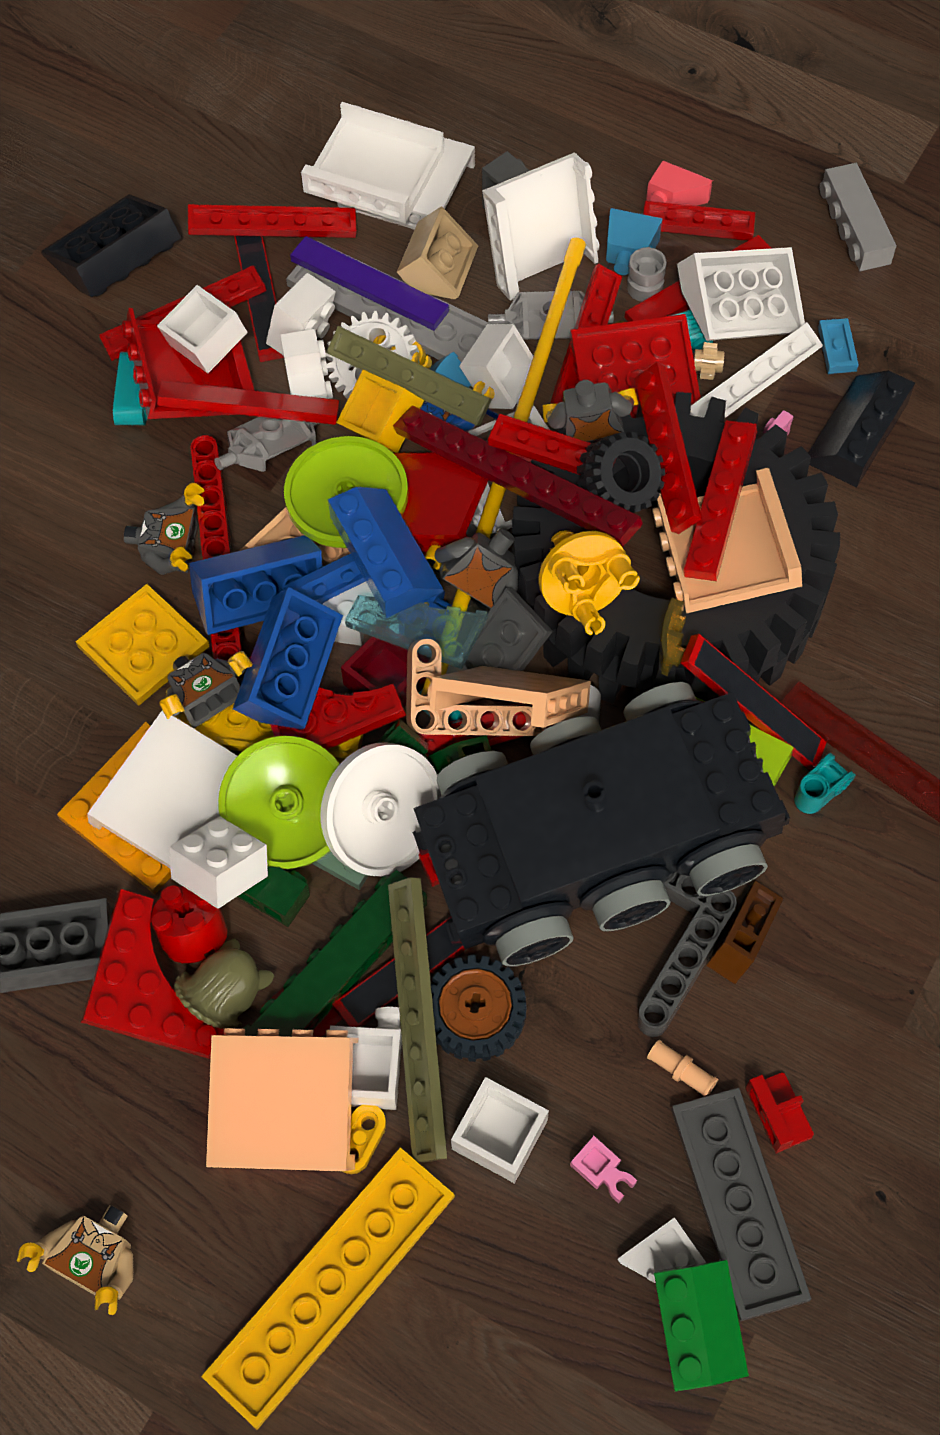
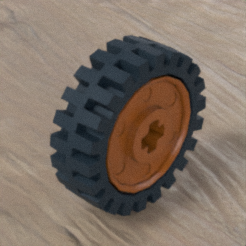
[431,955,527,1062]

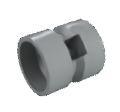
[627,247,667,302]

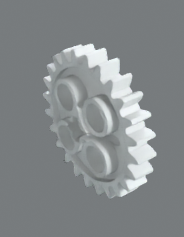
[326,311,420,399]

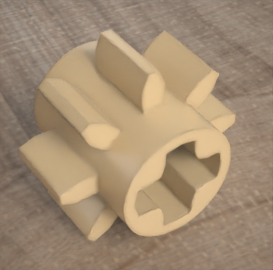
[694,342,724,380]

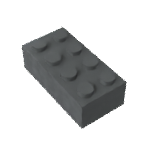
[0,898,113,993]

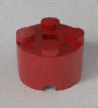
[151,885,228,963]

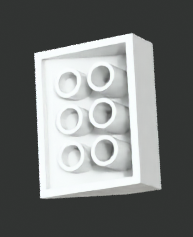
[677,247,805,341]

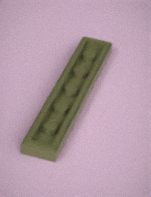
[326,326,492,427]

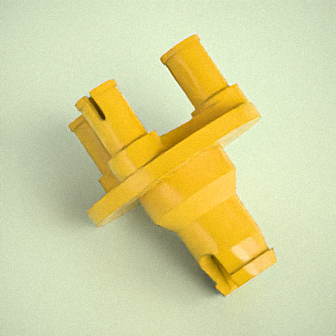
[539,530,640,635]

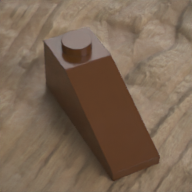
[706,880,784,984]

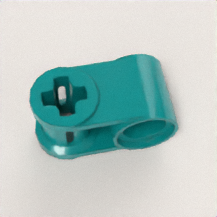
[794,753,856,814]

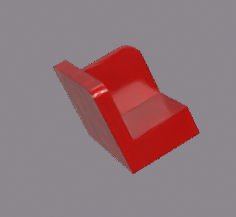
[745,1073,814,1153]

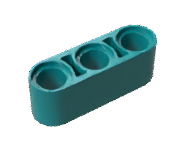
[113,351,147,426]

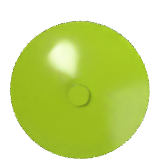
[284,436,408,548]
[218,736,340,869]

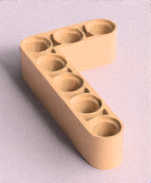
[406,639,547,736]

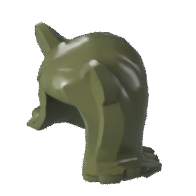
[174,939,274,1029]

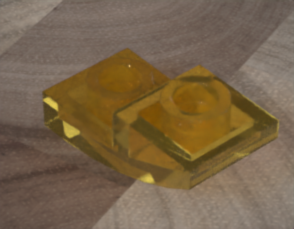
[659,598,687,676]

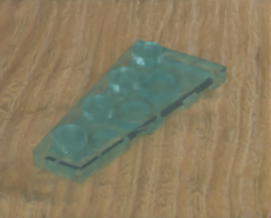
[345,595,488,669]

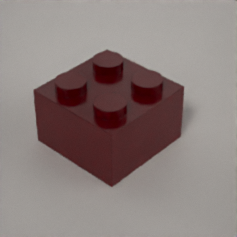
[341,625,429,707]

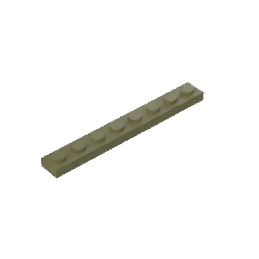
[388,877,447,1163]

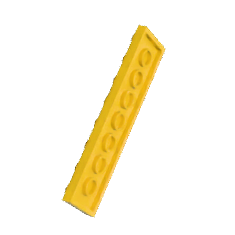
[201,1147,455,1430]

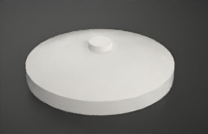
[320,742,442,876]

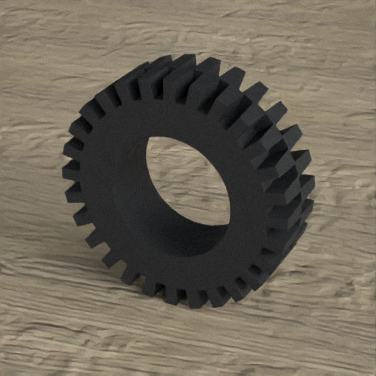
[512,392,840,704]

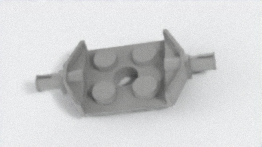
[488,291,614,340]
[214,417,319,472]

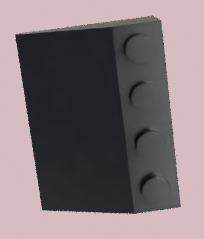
[41,194,181,297]

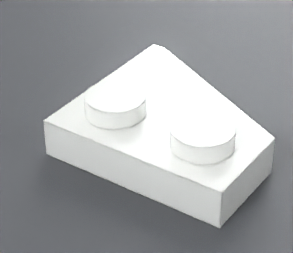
[618,1217,706,1283]

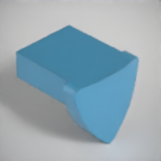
[429,352,471,388]

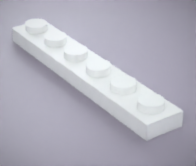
[690,322,823,418]

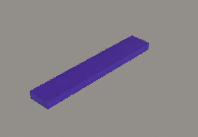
[290,236,449,331]

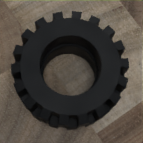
[577,432,665,513]

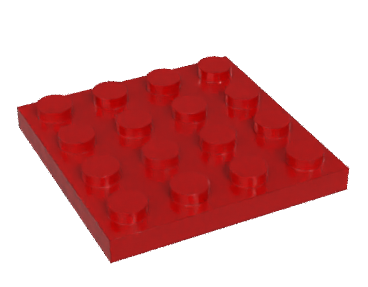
[570,314,701,418]

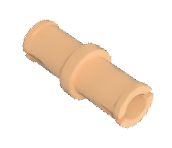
[647,1040,718,1097]

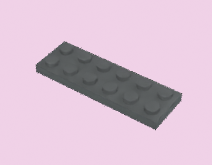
[671,1088,811,1322]

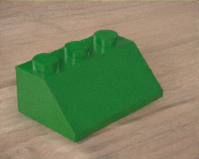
[654,1260,749,1392]

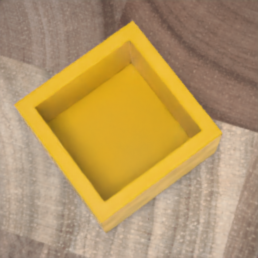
[337,370,424,453]

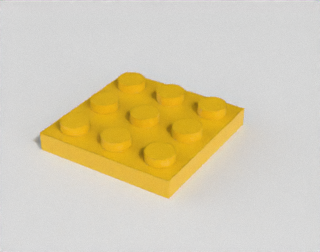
[76,584,210,706]

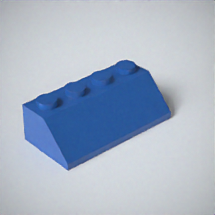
[328,487,443,618]
[189,535,324,635]
[233,587,343,729]

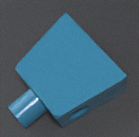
[606,208,663,275]

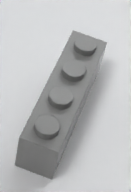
[820,162,897,271]

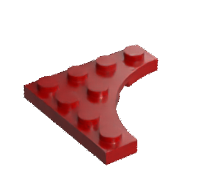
[248,657,406,750]
[81,889,224,1059]

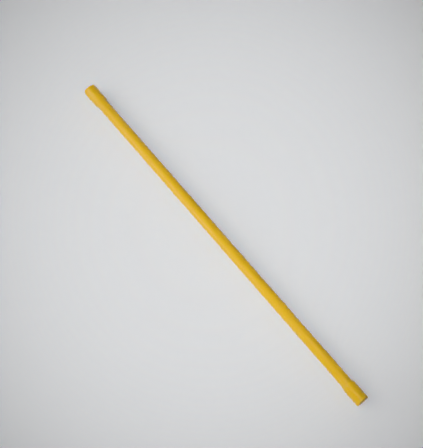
[421,237,586,696]

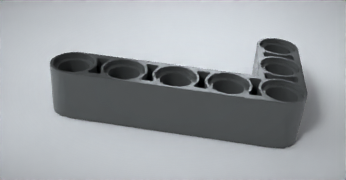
[638,872,737,1037]

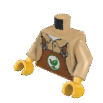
[17,1205,133,1315]

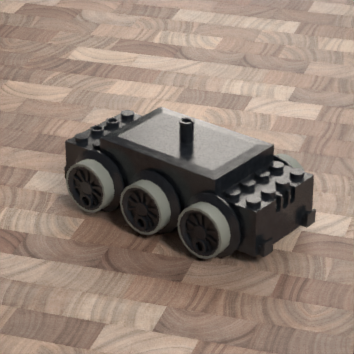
[413,682,790,966]

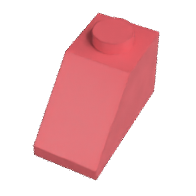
[646,161,713,206]

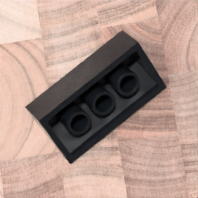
[808,370,915,488]

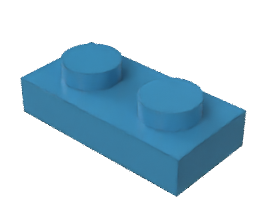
[818,318,859,374]

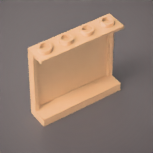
[652,468,802,613]
[427,666,591,728]
[206,1028,359,1171]

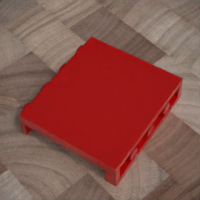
[122,305,255,419]
[394,453,488,555]

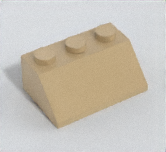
[397,206,478,299]

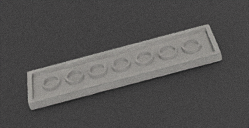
[286,241,490,362]

